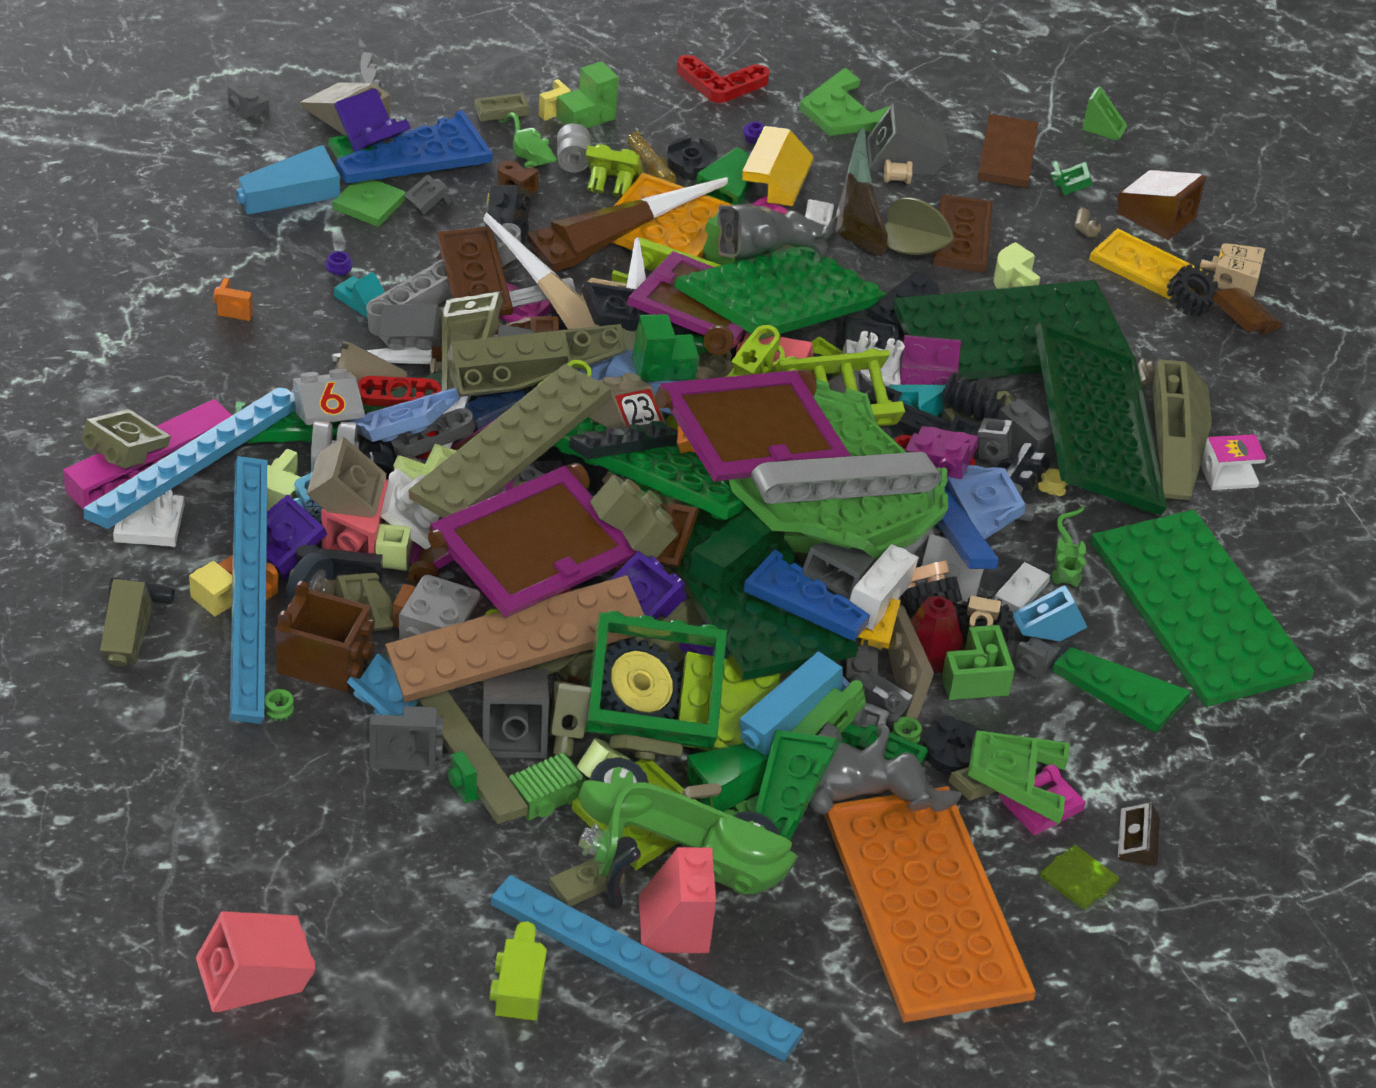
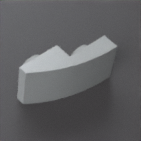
[360,52,381,88]

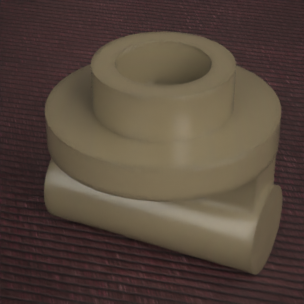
[1137,358,1156,388]

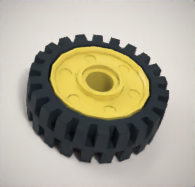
[588,639,683,719]

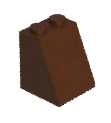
[1117,170,1207,240]

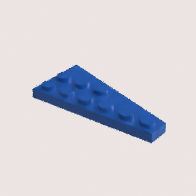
[336,110,493,184]

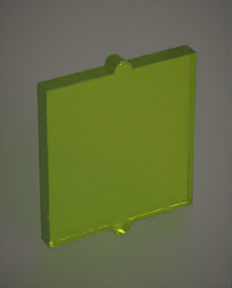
[1040,845,1119,910]

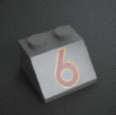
[293,369,365,425]

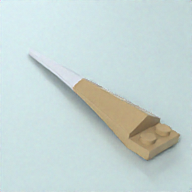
[483,213,599,329]

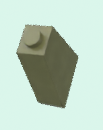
[100,579,153,667]

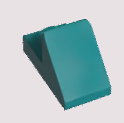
[334,272,385,318]
[889,384,945,416]

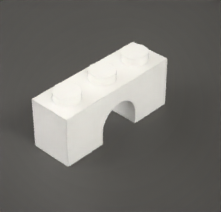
[849,544,919,630]

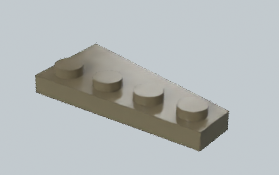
[888,605,934,720]

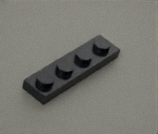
[569,421,678,459]

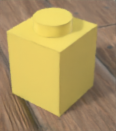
[189,560,233,616]

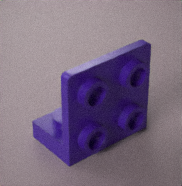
[334,88,411,152]

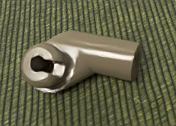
[1075,208,1101,238]

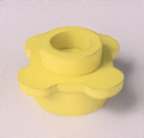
[1038,468,1068,496]

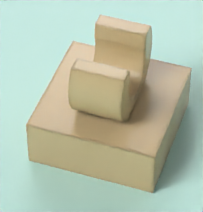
[967,596,1001,627]

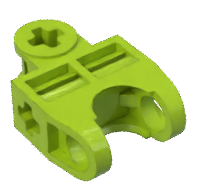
[726,325,786,377]

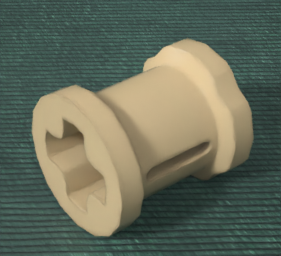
[884,159,912,184]

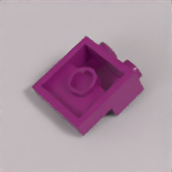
[900,335,961,385]
[905,426,978,479]

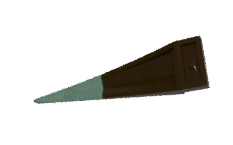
[835,128,888,257]

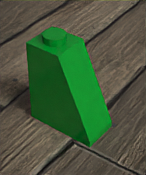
[696,147,754,205]
[687,743,770,812]

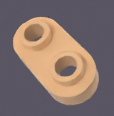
[907,560,950,589]

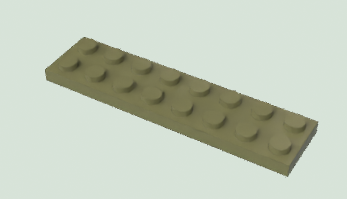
[409,364,611,518]

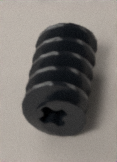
[942,372,1006,421]

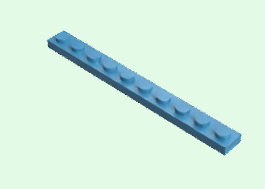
[84,387,295,529]
[230,456,268,724]
[491,875,803,1062]

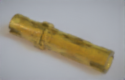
[627,132,676,183]

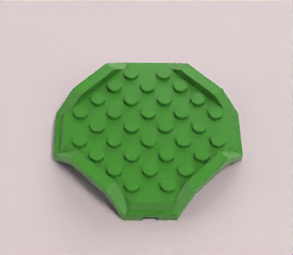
[729,379,948,559]

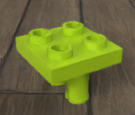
[586,144,643,198]

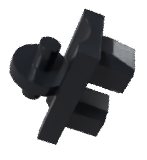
[997,443,1049,492]

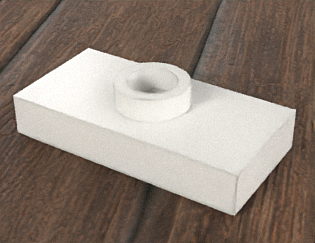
[805,199,834,225]
[994,562,1050,612]

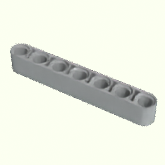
[366,223,521,336]
[750,452,941,504]

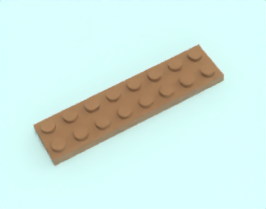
[385,575,644,703]

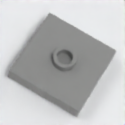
[916,534,984,605]

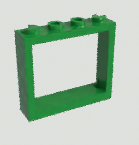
[585,611,727,749]

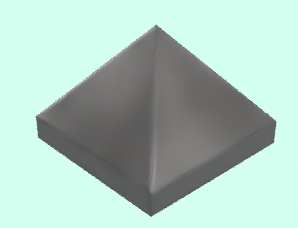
[852,703,890,727]

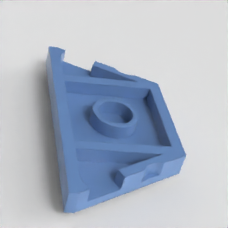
[349,387,460,442]
[947,465,1025,539]

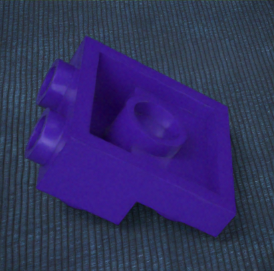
[266,494,328,580]
[610,551,687,619]

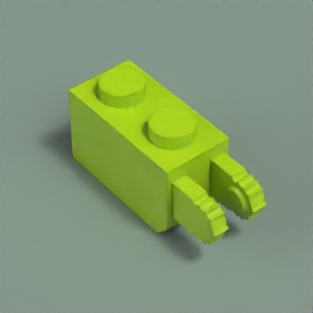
[490,921,547,1021]

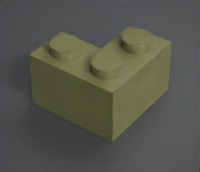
[590,475,678,558]

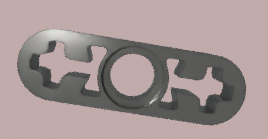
[391,408,475,458]

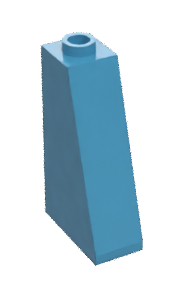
[235,145,340,215]
[740,651,843,756]

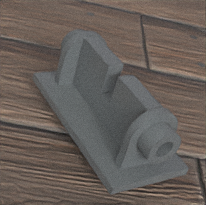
[851,670,914,723]

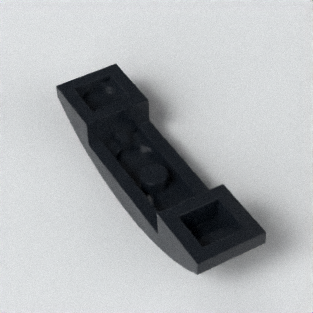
[868,386,981,436]

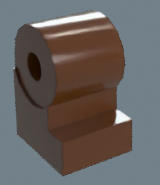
[497,161,539,194]

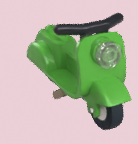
[578,757,797,907]

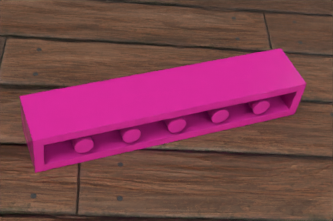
[63,399,232,510]

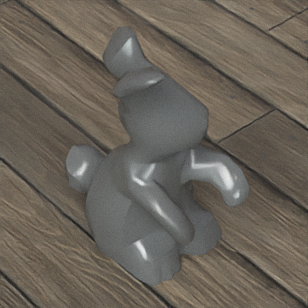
[717,203,837,259]
[809,722,962,815]

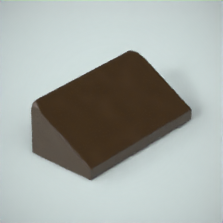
[1118,802,1160,866]

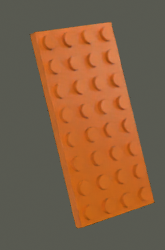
[824,786,1036,1023]

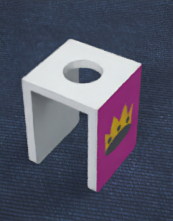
[1200,434,1266,490]

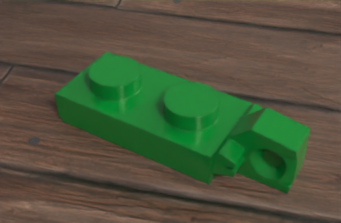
[841,723,928,765]

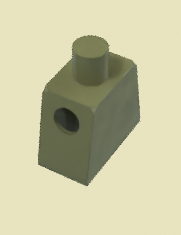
[548,681,591,756]

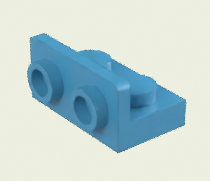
[347,653,421,716]

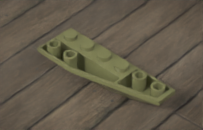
[447,324,627,397]
[1152,359,1212,500]

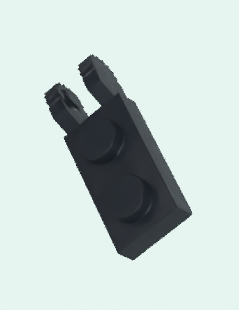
[296,545,383,584]

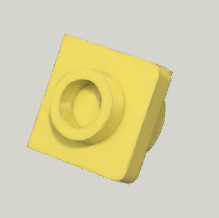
[539,79,571,121]

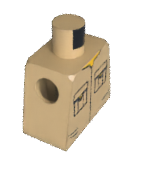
[1200,243,1265,296]

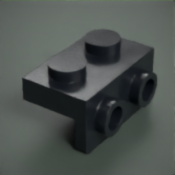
[485,185,532,244]

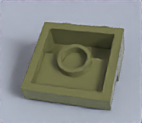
[81,409,171,468]

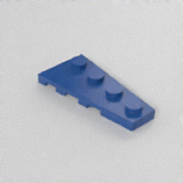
[743,550,870,641]

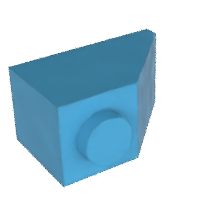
[1013,585,1087,641]

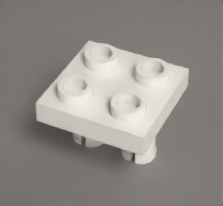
[843,331,905,387]
[380,468,440,550]
[113,489,185,547]

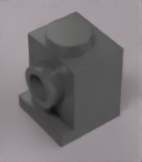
[978,418,1012,465]

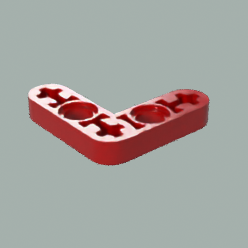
[677,55,769,103]
[357,376,441,460]

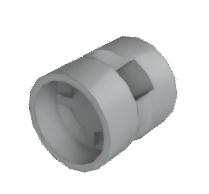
[557,124,591,173]

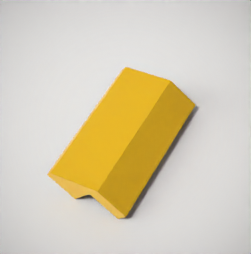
[742,126,814,206]

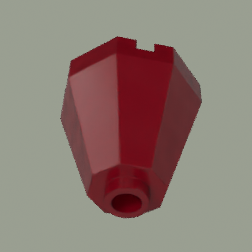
[910,596,965,673]

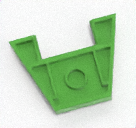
[799,67,890,136]
[968,730,1070,824]

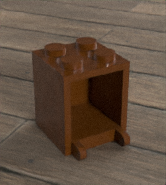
[275,581,375,693]

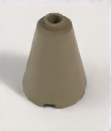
[335,341,407,395]

